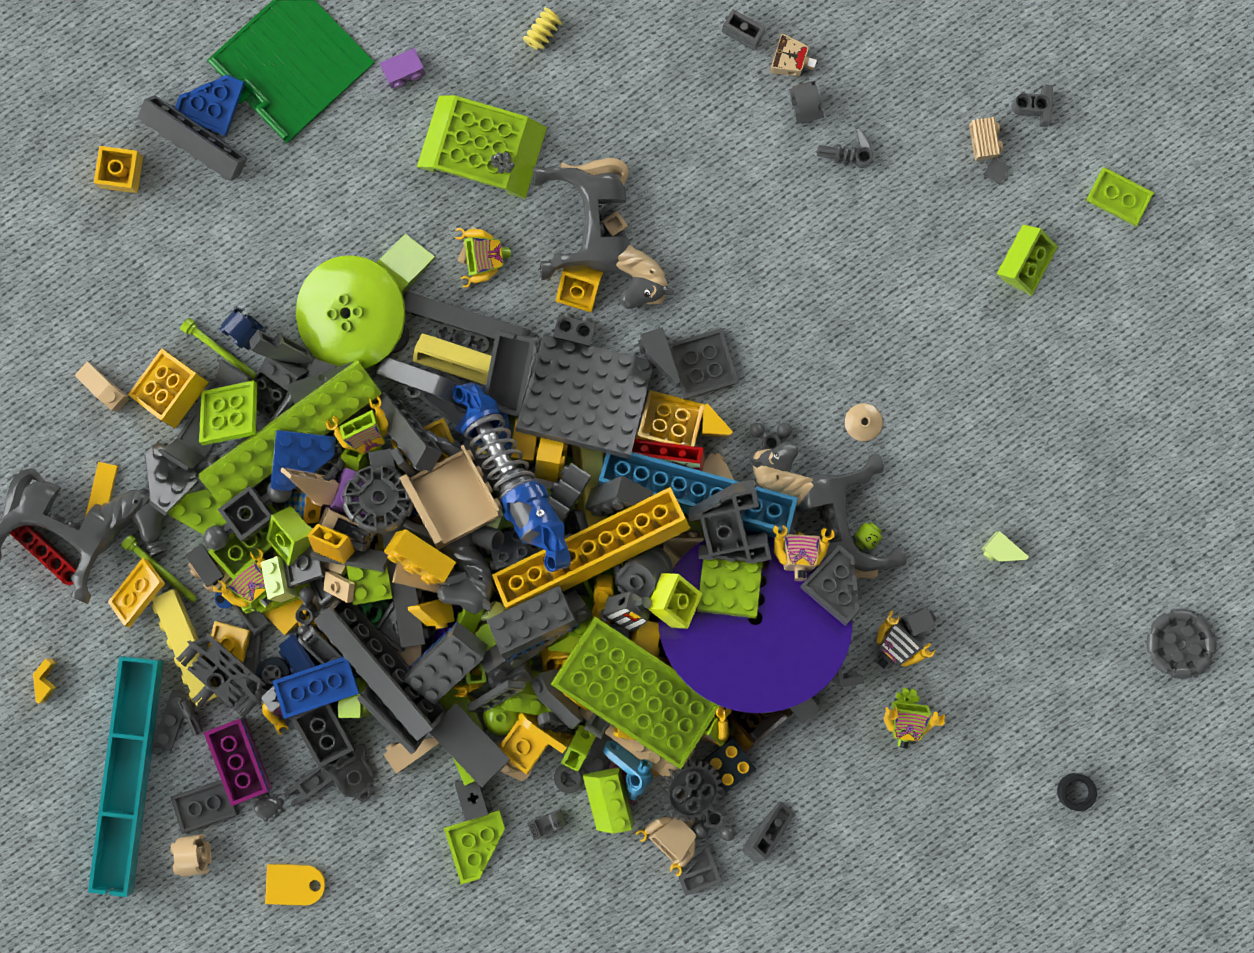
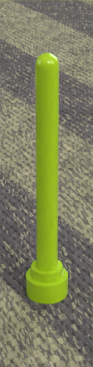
[180,318,257,380]
[121,534,197,602]

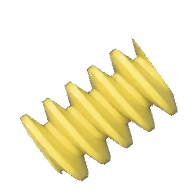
[523,7,562,50]

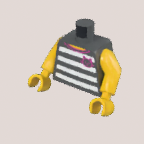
[876,611,936,669]

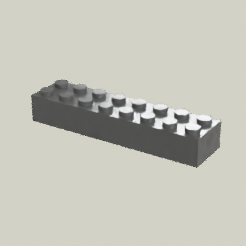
[314,599,447,741]

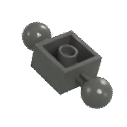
[204,482,292,550]

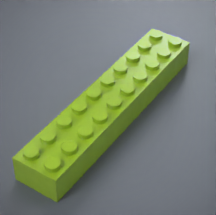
[199,360,382,506]

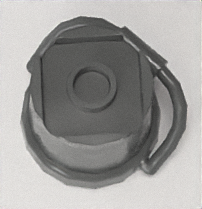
[614,546,673,598]

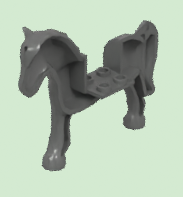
[377,430,501,614]
[0,468,167,604]

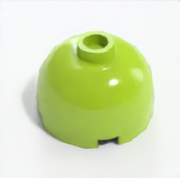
[483,704,520,736]

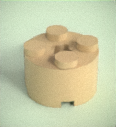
[171,834,212,877]

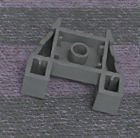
[689,479,771,563]

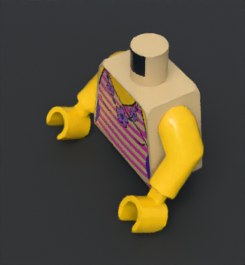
[773,525,835,581]

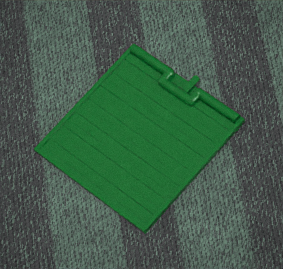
[207,0,375,144]

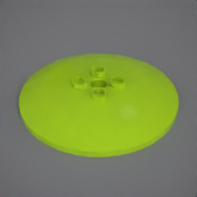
[296,255,405,369]

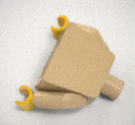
[636,816,696,876]

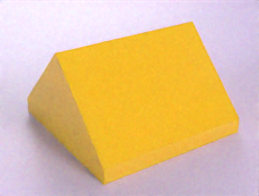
[701,403,733,438]

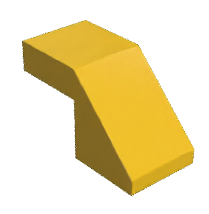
[33,658,57,704]

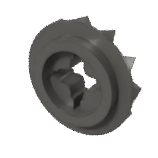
[554,764,584,793]

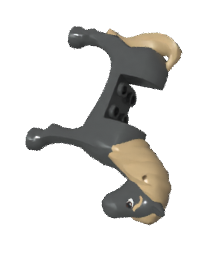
[533,158,674,309]
[750,441,906,579]

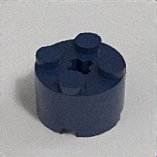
[219,307,266,350]

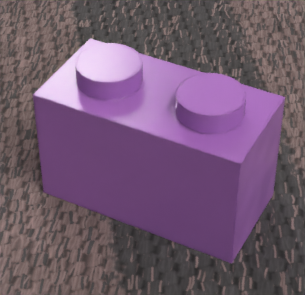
[380,48,425,89]

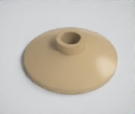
[845,403,883,441]

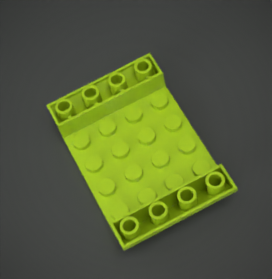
[417,95,547,199]

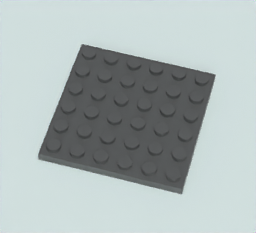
[515,334,654,459]

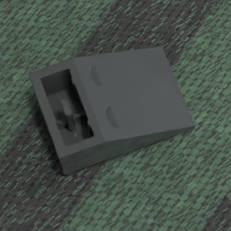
[254,357,307,419]

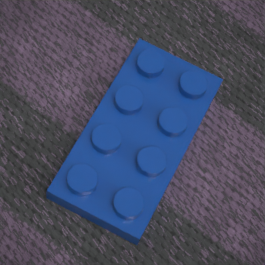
[272,657,360,719]

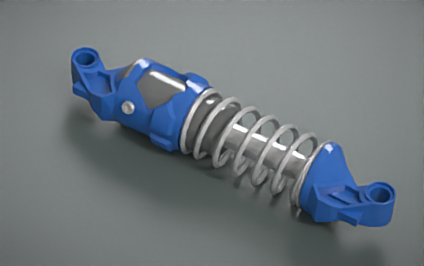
[452,383,571,572]

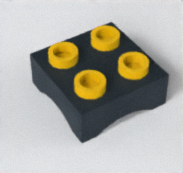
[702,737,756,793]

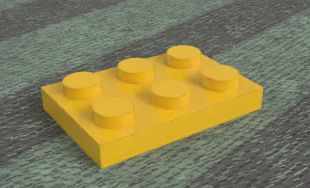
[108,558,165,628]

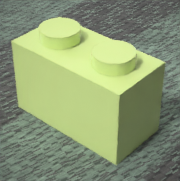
[261,556,297,602]

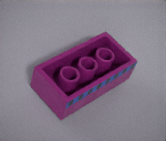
[204,717,272,806]

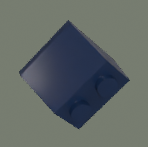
[278,633,319,674]

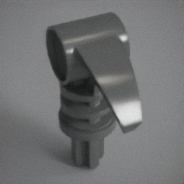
[817,129,873,168]

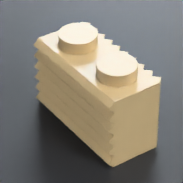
[969,117,1003,161]

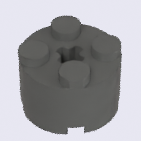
[789,80,824,124]

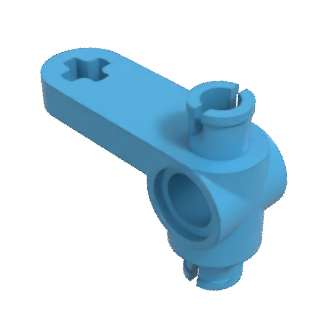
[603,741,654,800]

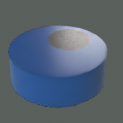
[215,592,232,608]

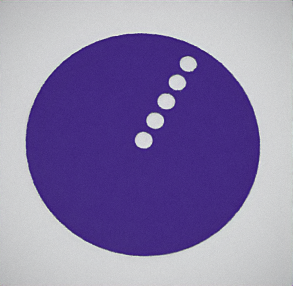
[658,530,853,713]

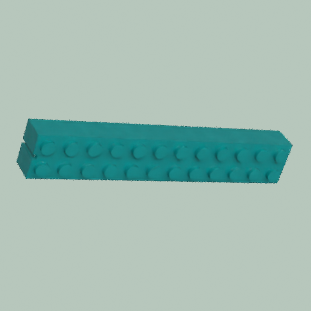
[88,656,164,897]

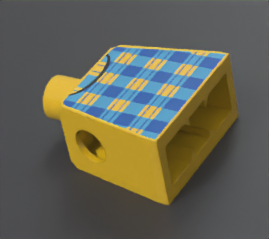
[285,490,321,526]

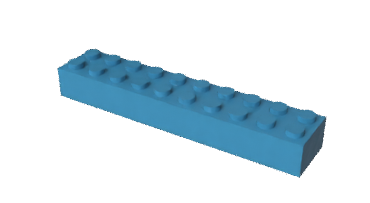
[598,452,798,538]

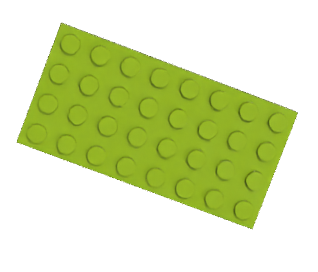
[550,617,720,770]

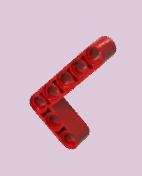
[10,526,77,585]

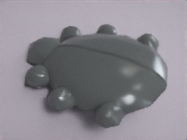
[254,793,284,822]

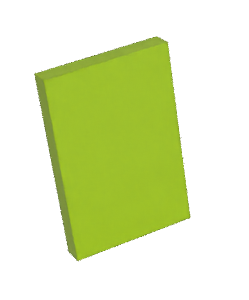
[1085,167,1154,227]

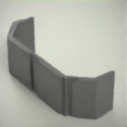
[158,359,252,473]

